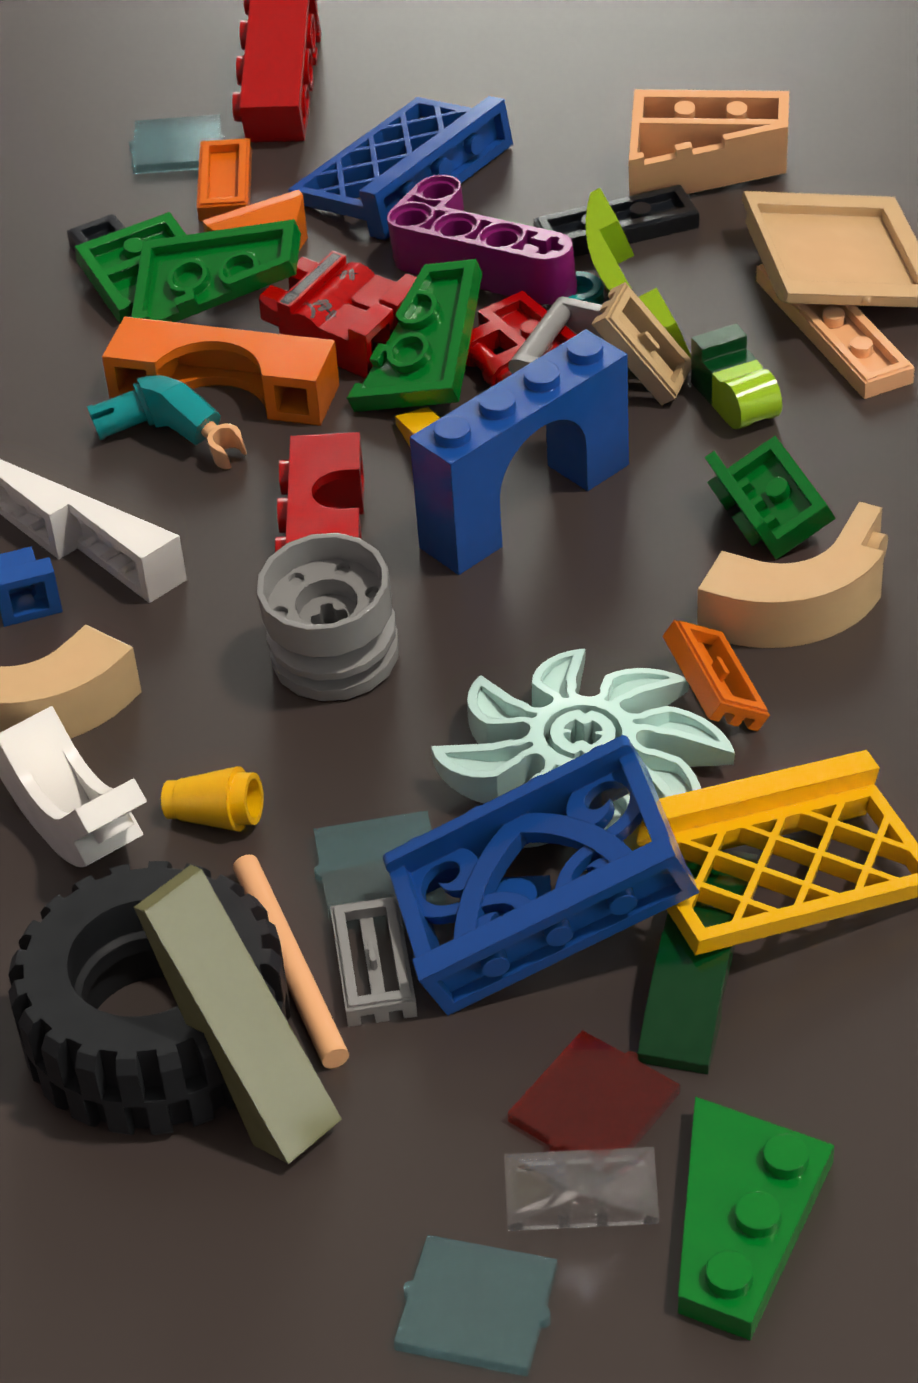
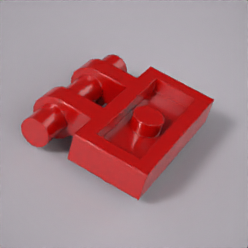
[466,291,576,387]

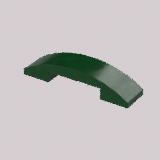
[638,849,759,1074]

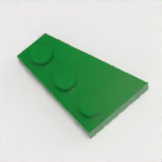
[347,259,483,412]
[678,1096,835,1341]

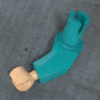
[87,375,247,470]

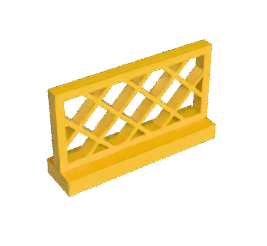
[623,750,918,956]

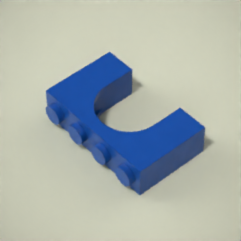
[409,329,629,575]

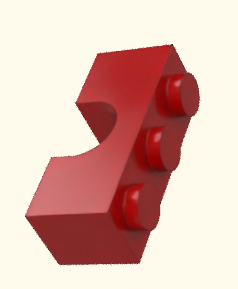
[275,432,365,552]

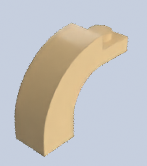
[697,501,888,648]
[0,624,142,739]

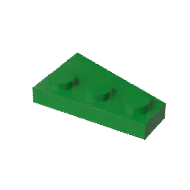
[131,219,301,322]

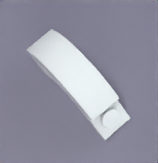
[0,706,147,867]

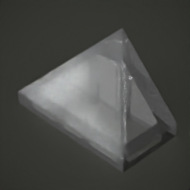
[504,1147,659,1231]

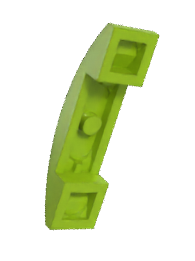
[586,188,691,358]

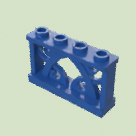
[383,735,699,1016]

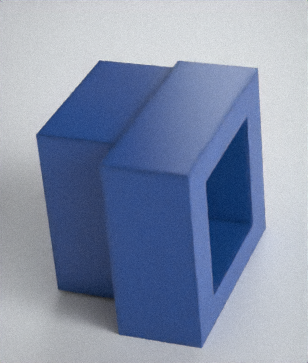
[0,546,63,627]

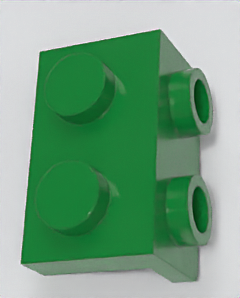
[704,436,836,560]

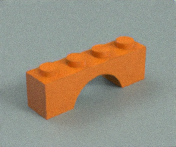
[102,317,340,426]

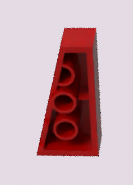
[232,0,322,142]

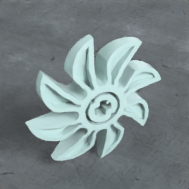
[431,648,735,871]

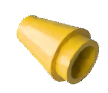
[161,766,264,832]

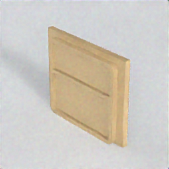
[742,191,918,307]

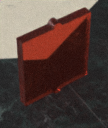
[508,1030,680,1179]

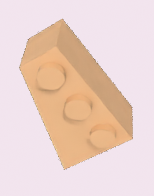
[629,89,789,196]

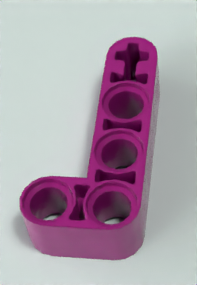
[387,175,578,305]

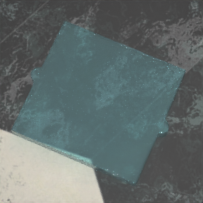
[129,114,225,174]
[313,811,446,919]
[394,1235,558,1376]

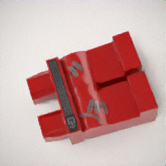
[259,251,417,378]

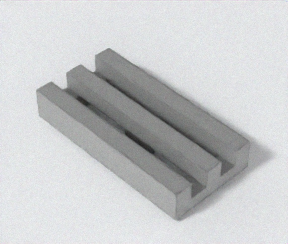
[330,896,417,1027]

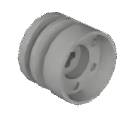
[257,533,399,701]

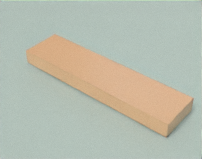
[756,264,915,399]

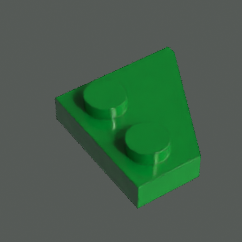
[75,212,186,324]

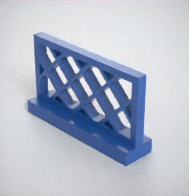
[288,96,513,240]

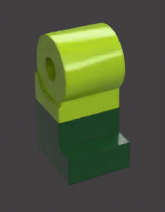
[691,323,782,429]

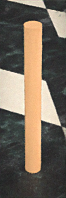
[233,854,349,1069]

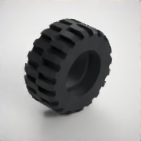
[8,861,291,1135]

